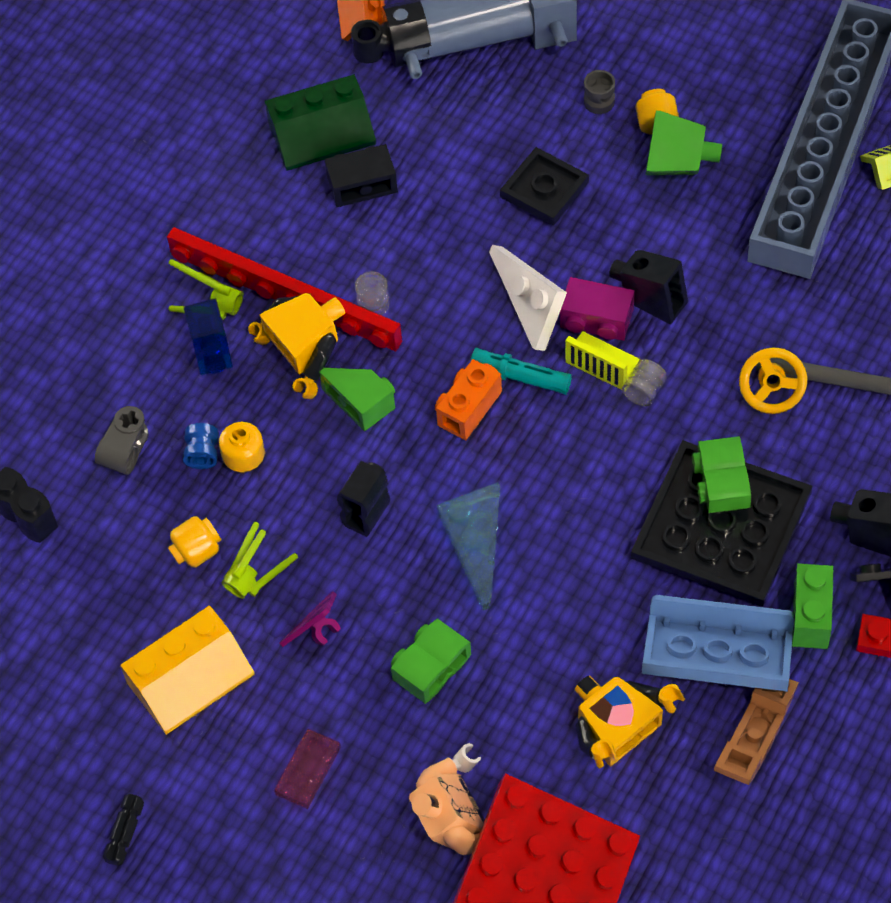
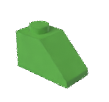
[319,368,395,432]

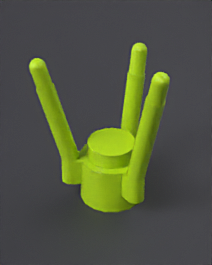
[168,259,244,320]
[221,522,298,599]

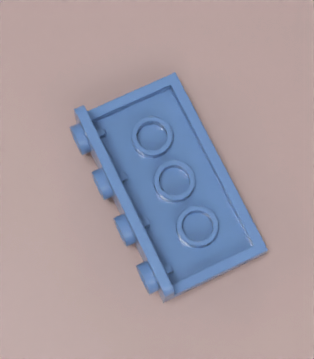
[642,595,795,692]

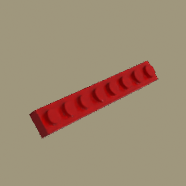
[167,227,402,352]

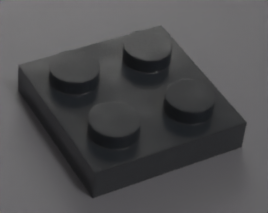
[500,147,589,226]

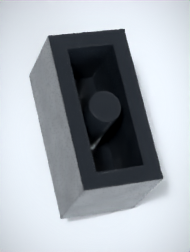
[325,144,398,208]

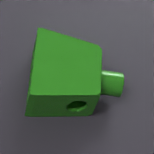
[645,110,722,175]

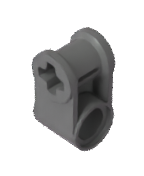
[95,406,149,475]

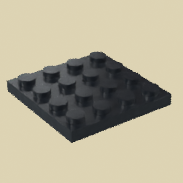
[631,440,813,607]

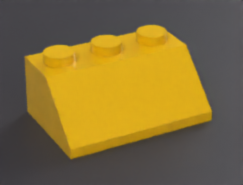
[120,605,255,735]

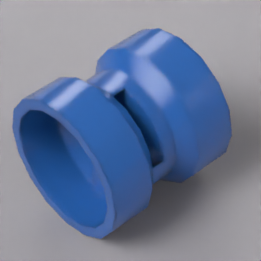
[183,423,219,469]

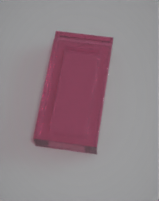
[274,729,341,809]

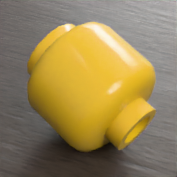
[635,89,679,135]
[219,422,265,472]
[168,516,221,568]

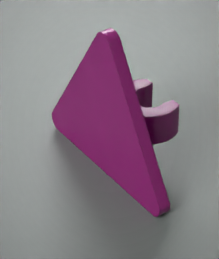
[279,591,341,647]

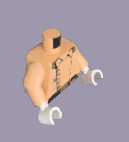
[409,743,485,855]

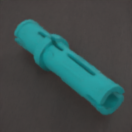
[470,347,572,395]

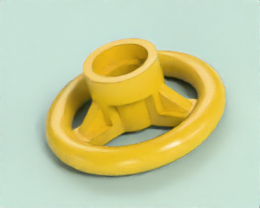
[739,348,807,414]

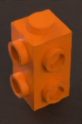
[435,359,502,441]

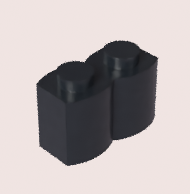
[337,461,390,537]
[0,467,58,543]

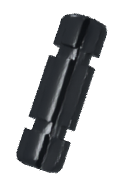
[103,794,144,866]

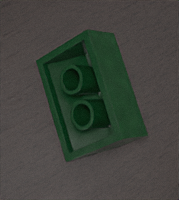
[265,74,376,171]

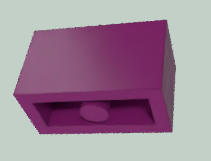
[560,277,634,341]

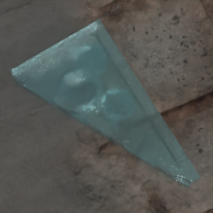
[437,482,501,611]

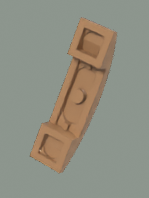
[714,679,799,785]

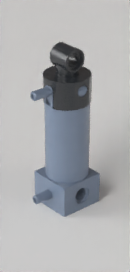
[351,0,577,79]

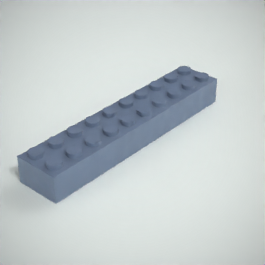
[747,0,891,279]

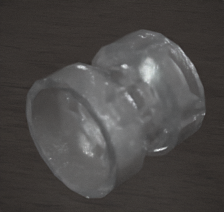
[355,271,390,315]
[622,359,667,407]

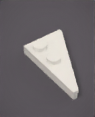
[489,245,567,351]

